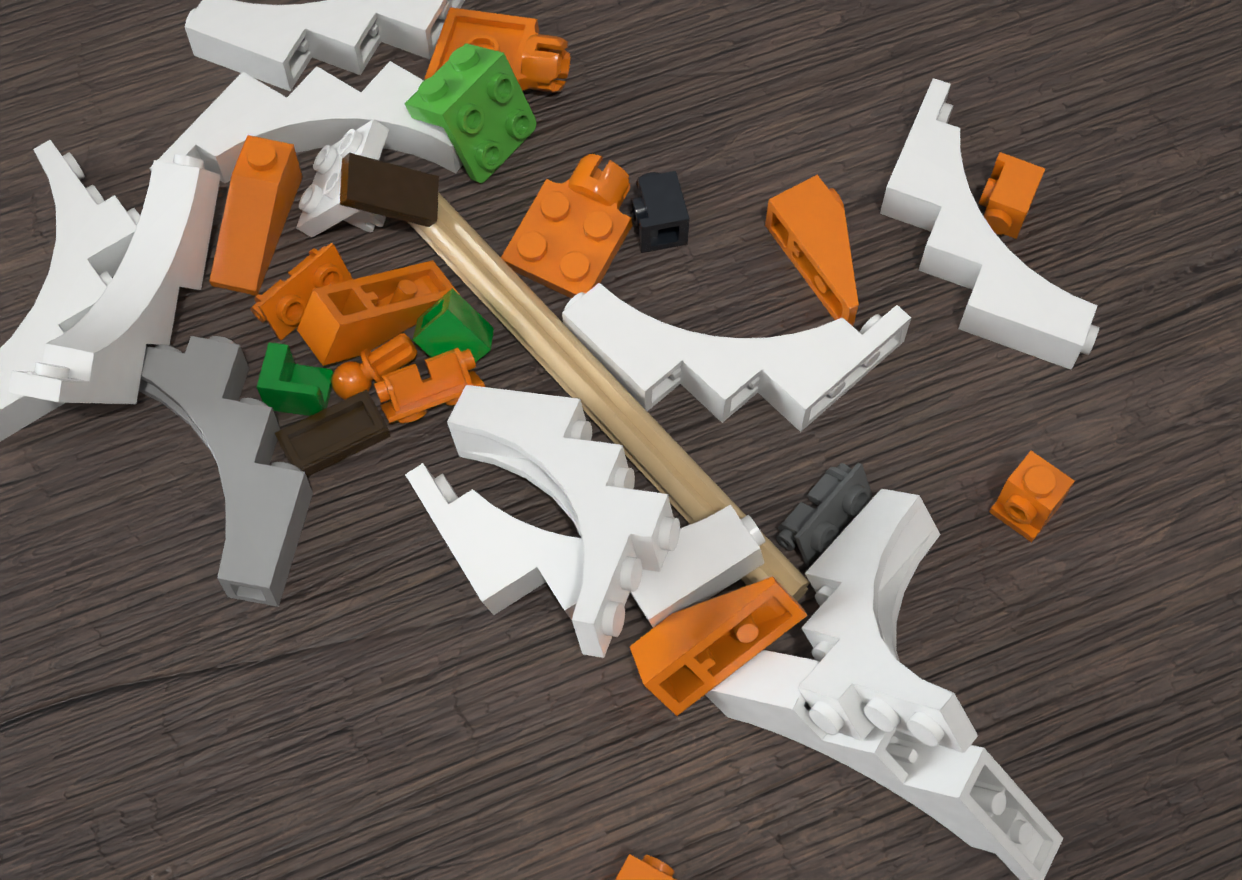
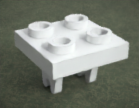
[296,119,389,237]

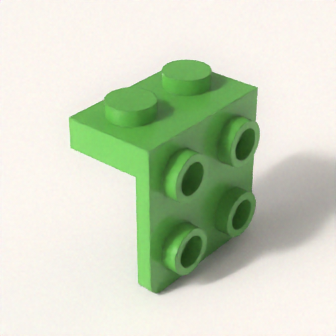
[404,43,536,183]

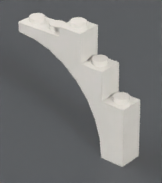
[0,140,140,442]
[447,385,680,658]
[798,488,978,753]

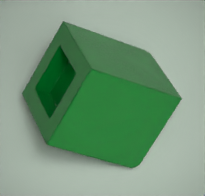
[413,288,494,363]
[257,342,333,416]

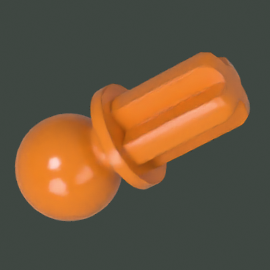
[331,333,418,400]

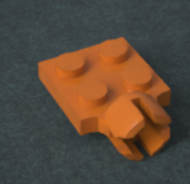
[424,7,570,93]
[501,154,633,299]

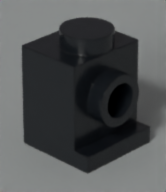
[631,171,690,253]

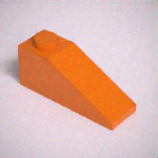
[210,135,303,296]
[765,174,859,326]
[297,260,460,366]
[630,576,808,716]

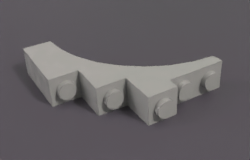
[139,336,313,607]

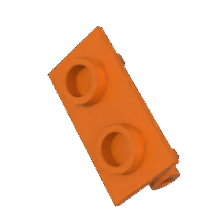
[250,243,353,340]
[374,347,485,423]

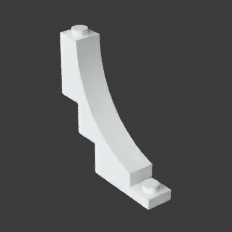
[184,0,465,91]
[149,61,463,184]
[880,78,1100,370]
[8,155,221,404]
[562,283,911,432]
[405,463,766,628]
[705,650,1063,880]

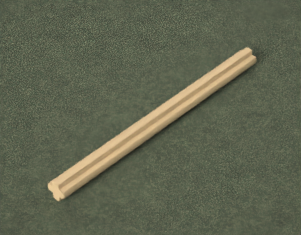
[408,192,810,601]

